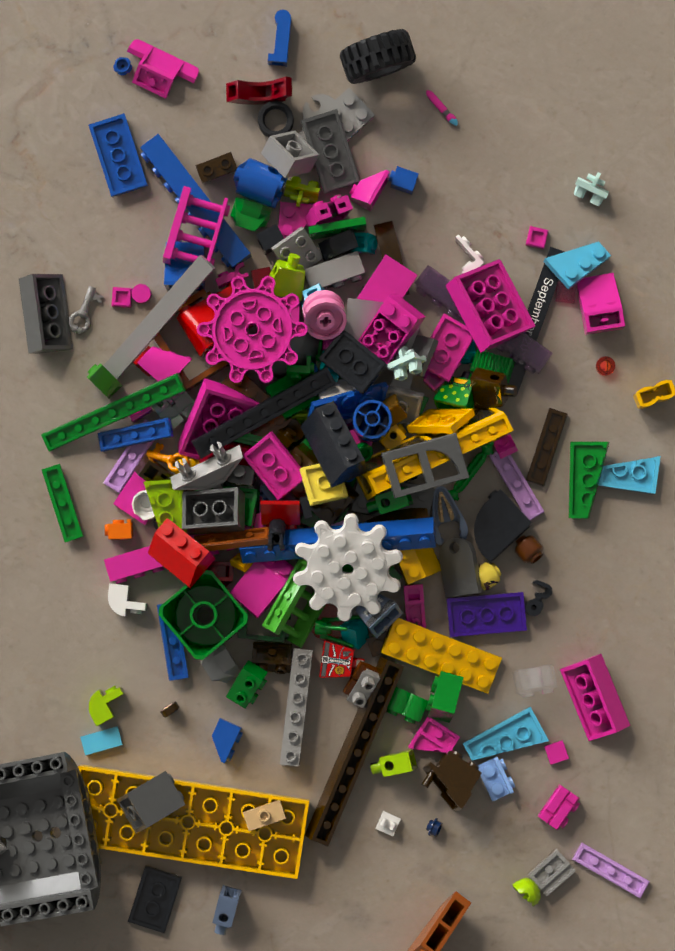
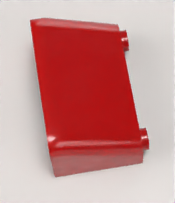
[177,282,257,357]

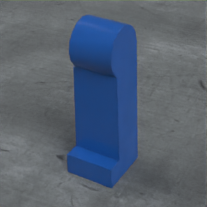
[268,10,291,67]

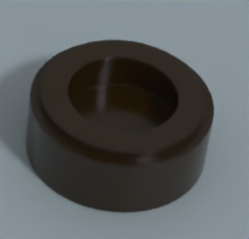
[160,701,180,718]

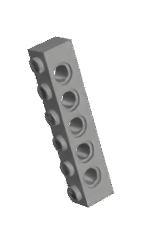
[280,648,313,767]

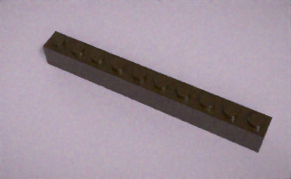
[305,656,404,847]

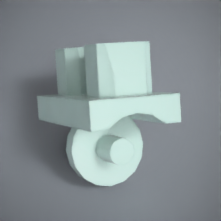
[574,172,609,206]
[387,346,427,381]

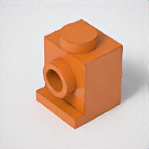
[105,519,133,540]

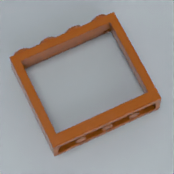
[154,289,230,392]

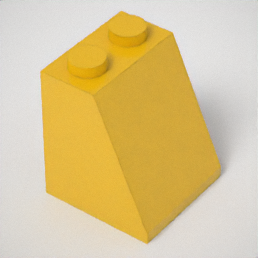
[398,548,441,585]

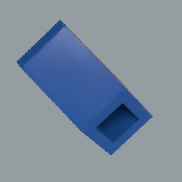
[212,718,243,763]

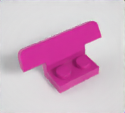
[127,39,199,99]

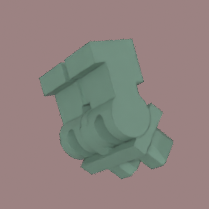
[152,391,195,430]

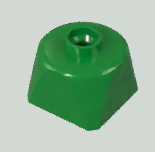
[159,570,248,660]

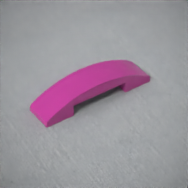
[403,584,426,628]

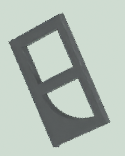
[381,433,469,499]

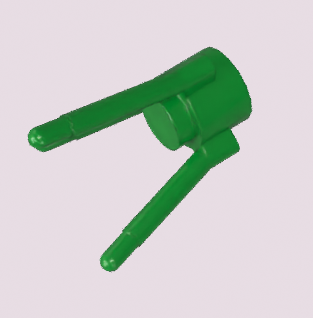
[315,615,361,648]

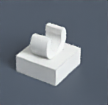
[375,810,401,836]

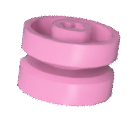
[302,290,347,340]

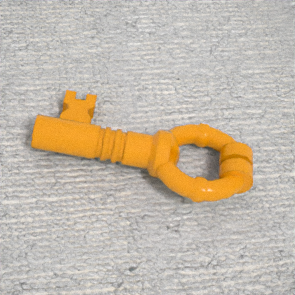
[146,443,190,472]

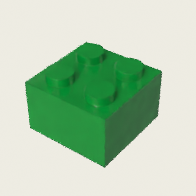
[426,671,464,723]

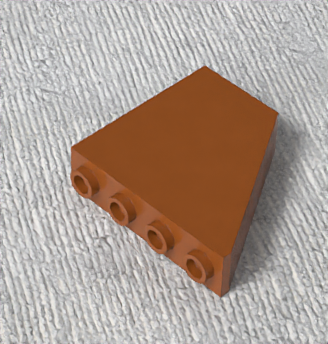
[407,891,471,951]

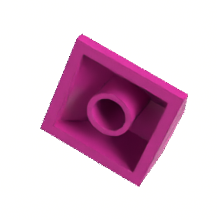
[349,170,390,212]

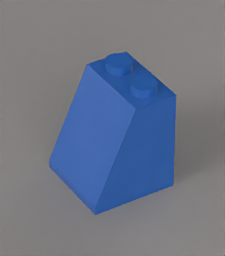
[164,240,205,291]

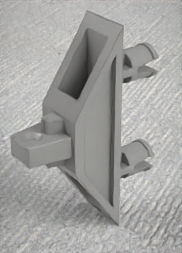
[170,442,243,490]

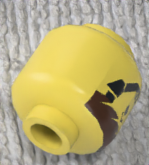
[478,562,501,591]

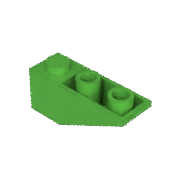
[87,363,123,399]

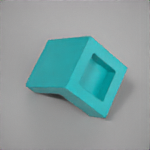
[340,619,369,650]

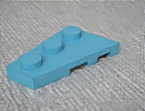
[543,241,611,289]
[598,456,661,494]

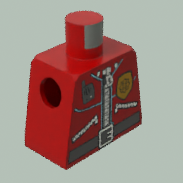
[319,641,364,678]

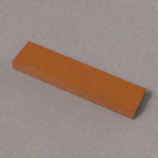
[194,527,269,551]

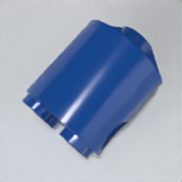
[233,158,288,208]
[352,400,392,442]

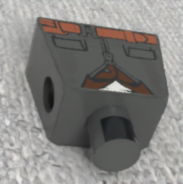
[223,464,261,490]

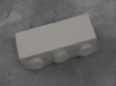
[304,251,365,290]

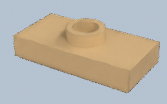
[243,800,286,831]

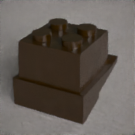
[422,750,482,812]

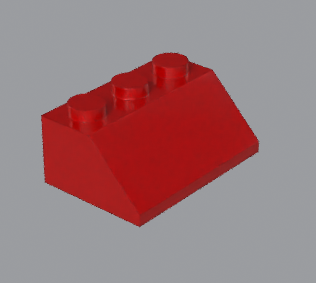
[148,518,216,588]

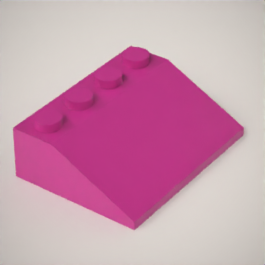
[445,259,535,353]
[178,378,259,460]

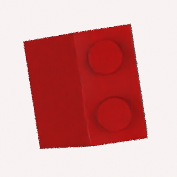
[260,500,301,529]

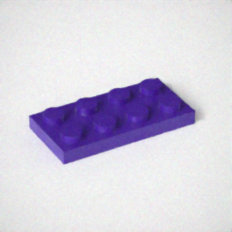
[446,592,527,637]

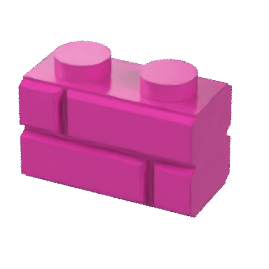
[538,784,580,830]

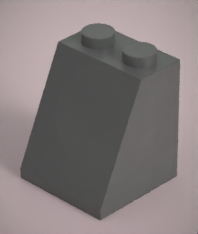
[117,771,185,833]

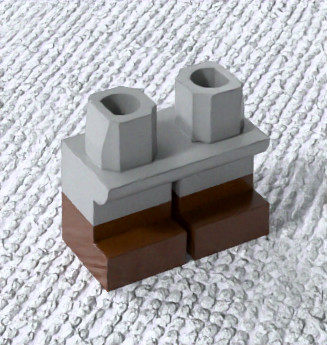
[343,660,380,708]

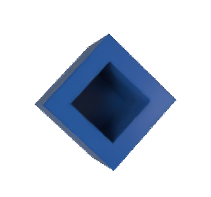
[388,166,419,195]

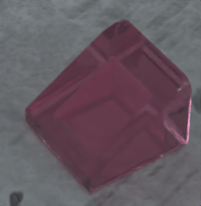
[555,281,578,304]

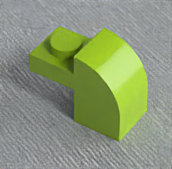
[89,686,125,726]

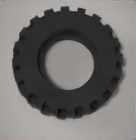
[340,29,416,84]

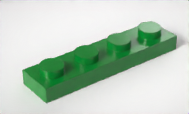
[42,464,84,543]

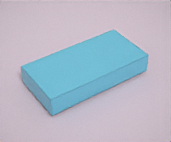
[80,726,123,756]

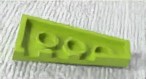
[143,480,185,532]

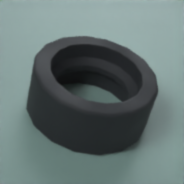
[258,101,294,137]

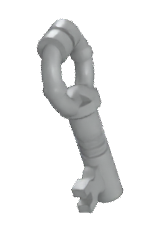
[69,286,104,335]

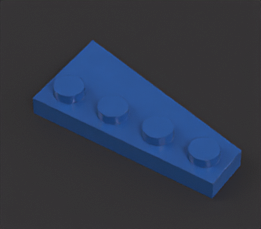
[308,382,389,419]

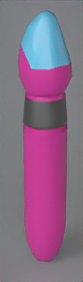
[426,90,458,126]

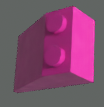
[231,560,294,619]

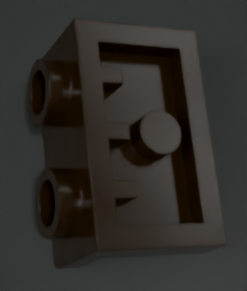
[195,152,237,183]
[252,642,292,674]

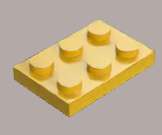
[406,409,475,435]

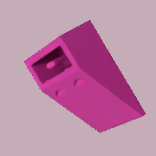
[576,273,625,335]
[358,294,426,364]

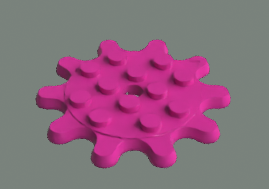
[197,276,308,383]

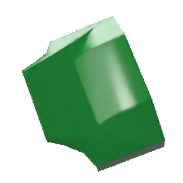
[230,197,272,232]

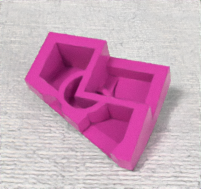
[137,346,192,381]

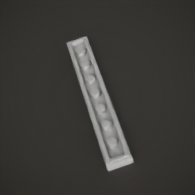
[104,255,215,379]

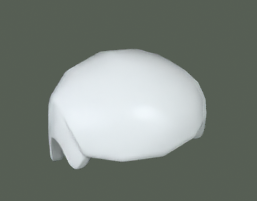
[132,490,155,520]

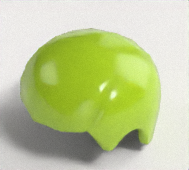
[512,878,541,906]

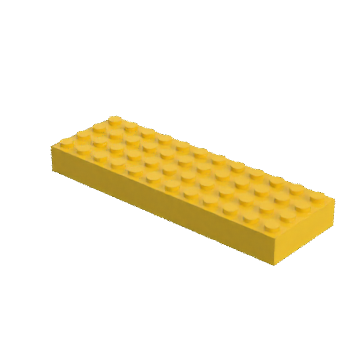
[78,765,310,879]

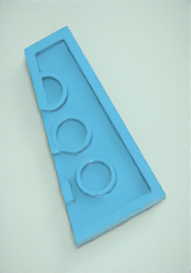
[462,707,549,761]

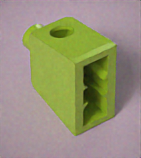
[269,253,305,301]
[370,749,418,777]

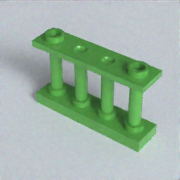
[262,559,325,648]

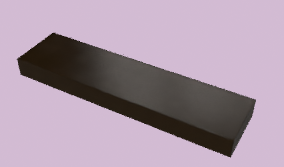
[526,408,568,487]

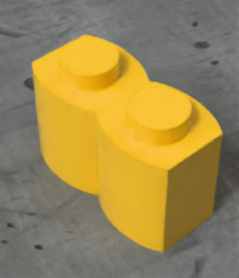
[633,380,675,409]

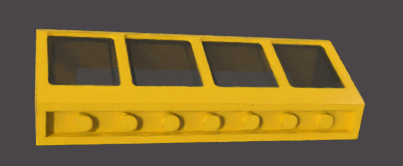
[356,408,514,500]

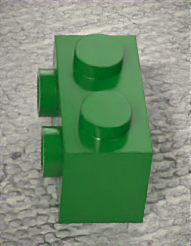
[226,660,268,709]

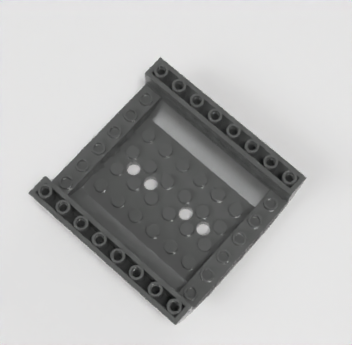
[0,752,102,926]

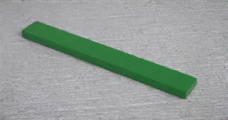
[41,373,186,452]

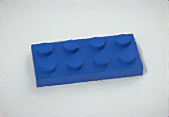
[88,113,148,197]

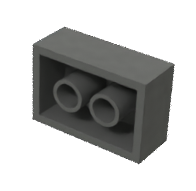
[182,487,245,535]

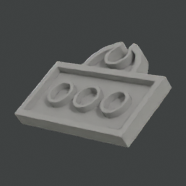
[298,88,375,142]

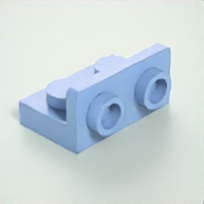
[477,756,515,802]

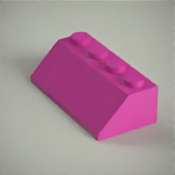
[560,654,630,741]

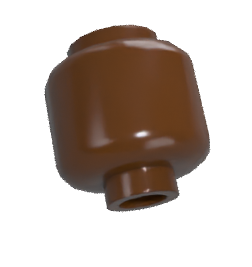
[515,535,543,564]

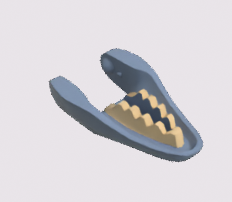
[432,486,468,546]

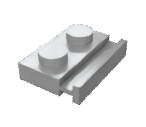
[528,849,576,896]

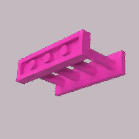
[163,186,231,266]

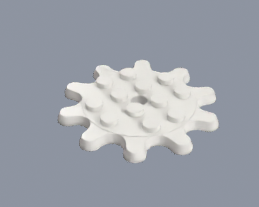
[293,513,403,621]

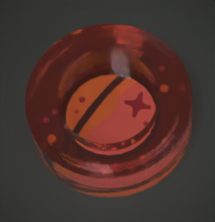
[596,356,615,376]

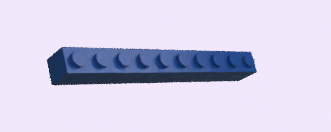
[239,517,436,563]

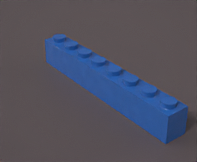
[140,134,251,270]

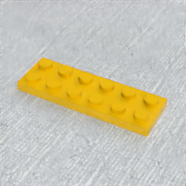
[381,618,502,694]

